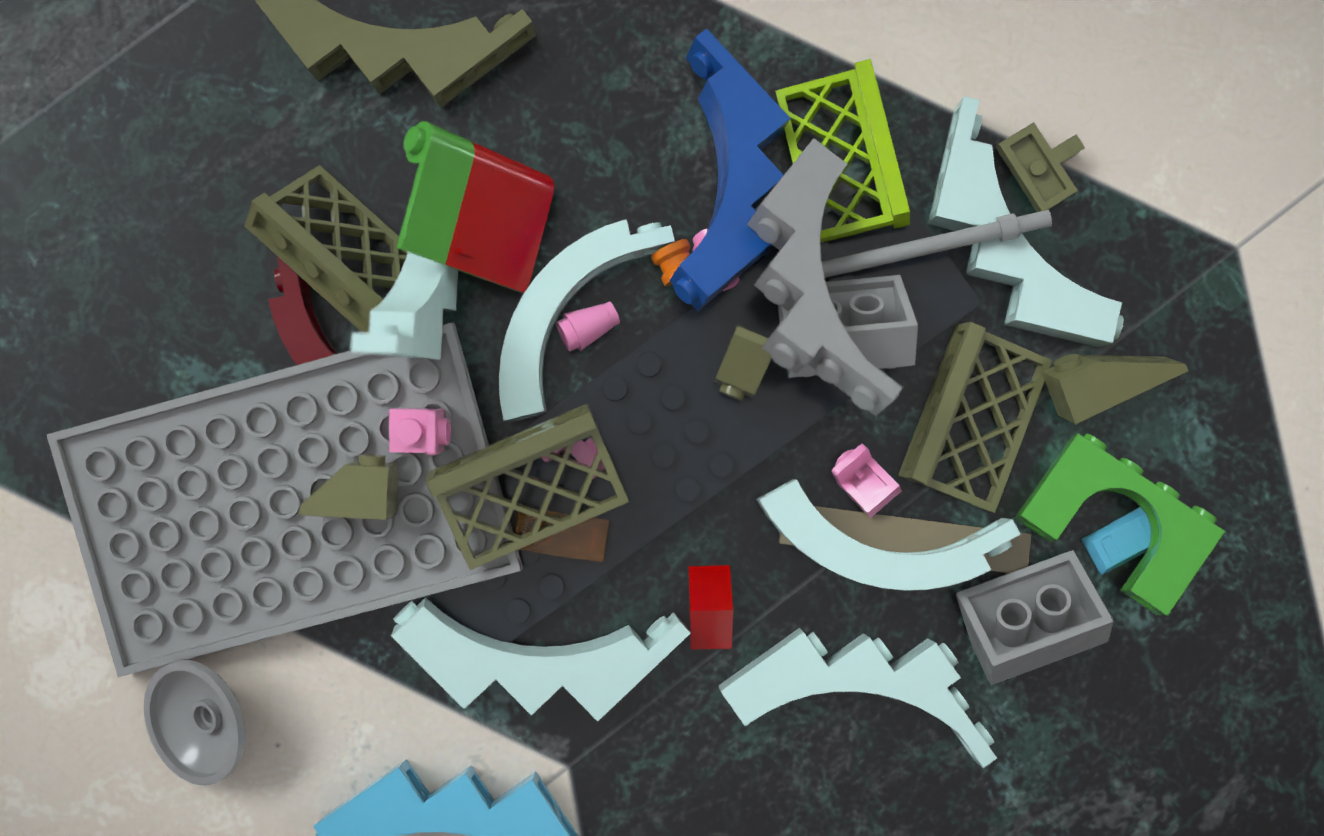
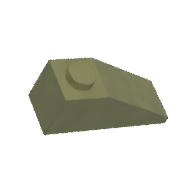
[1042,354,1188,424]

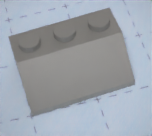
[778,275,918,378]
[956,550,1114,685]

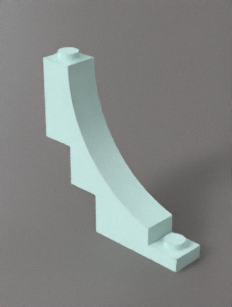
[928,96,1124,348]
[351,253,458,360]
[392,597,690,721]

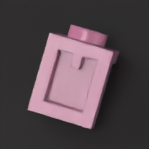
[389,408,451,455]

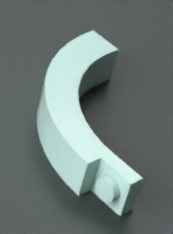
[499,219,675,423]
[756,480,1021,590]

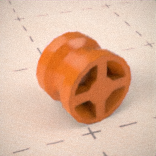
[651,239,691,287]

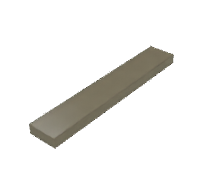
[778,506,1032,573]

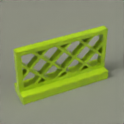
[776,58,910,243]

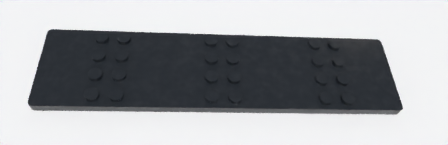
[387,180,980,643]

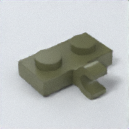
[996,122,1085,212]

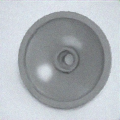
[144,660,245,785]

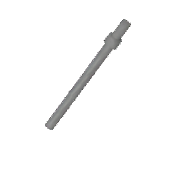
[822,210,1052,278]

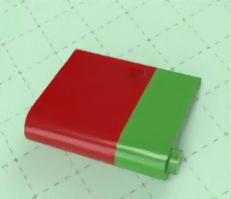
[397,121,554,294]

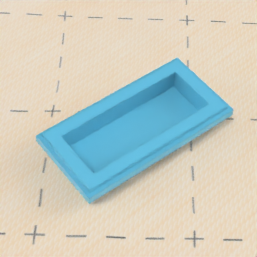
[1081,507,1151,576]

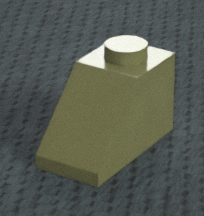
[714,326,772,401]
[299,454,399,520]

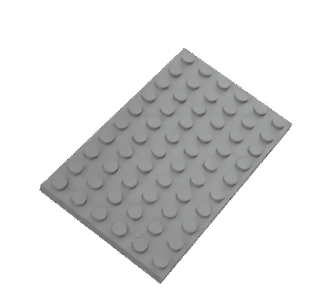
[47,323,523,677]

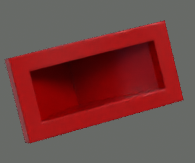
[688,565,733,650]

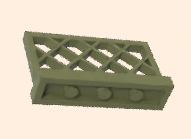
[244,165,408,333]
[898,322,1052,513]
[426,404,629,570]

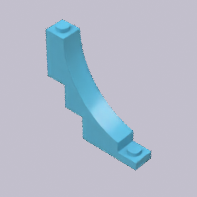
[313,759,579,836]

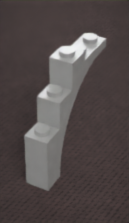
[747,139,902,416]

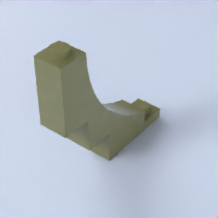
[255,0,536,108]

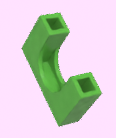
[1014,434,1225,616]

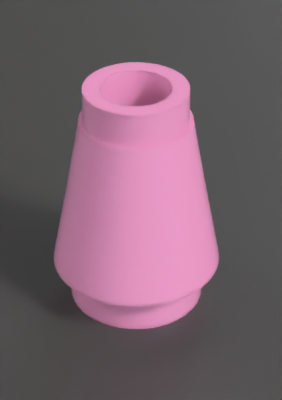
[556,301,620,352]

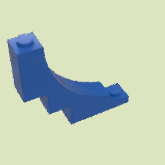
[669,29,791,311]

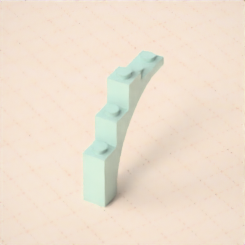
[719,628,997,768]

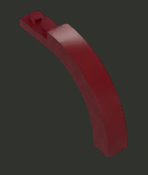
[268,215,338,365]

